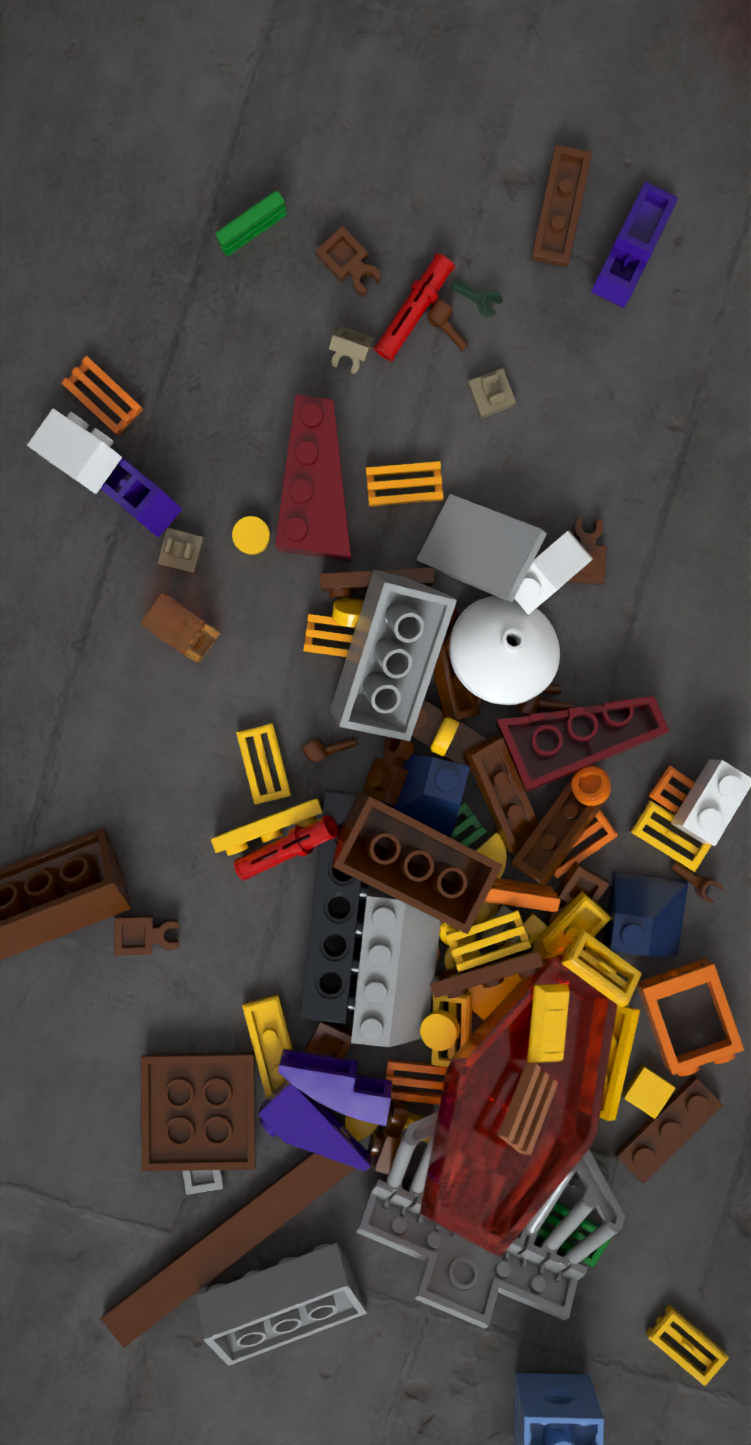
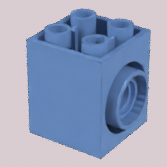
[514,1373,604,1445]

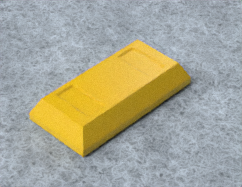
[527,984,570,1063]

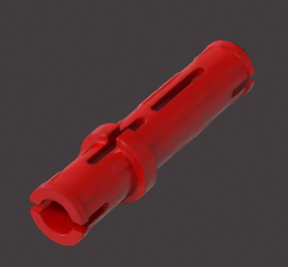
[373,253,455,362]
[234,815,339,881]

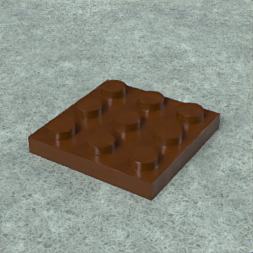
[141,1052,256,1171]

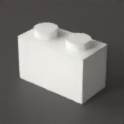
[27,409,122,494]
[671,759,751,846]

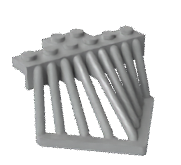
[356,1068,625,1329]

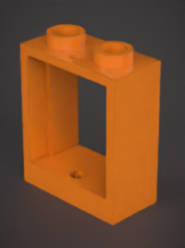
[637,958,744,1076]

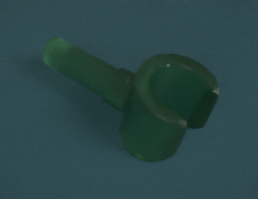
[451,280,503,317]

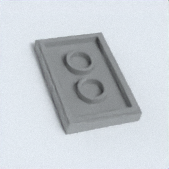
[416,494,547,603]

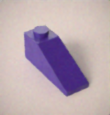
[100,458,183,538]
[258,1080,371,1171]

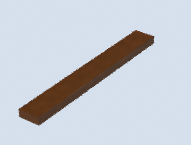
[101,1152,356,1348]

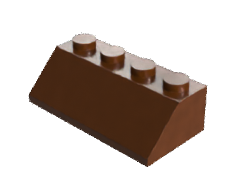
[332,792,502,934]
[0,828,131,960]

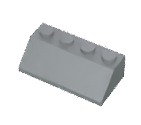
[330,570,457,741]
[351,885,441,1047]
[196,1243,367,1366]

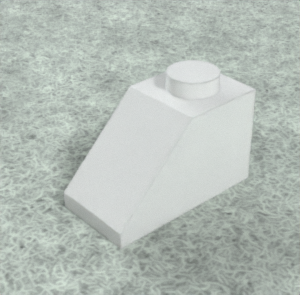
[514,530,593,615]

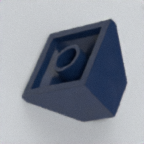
[383,754,470,838]
[603,871,689,957]

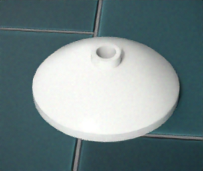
[449,596,560,705]

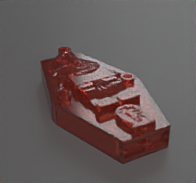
[419,955,617,1257]

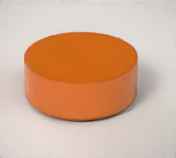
[571,766,611,806]

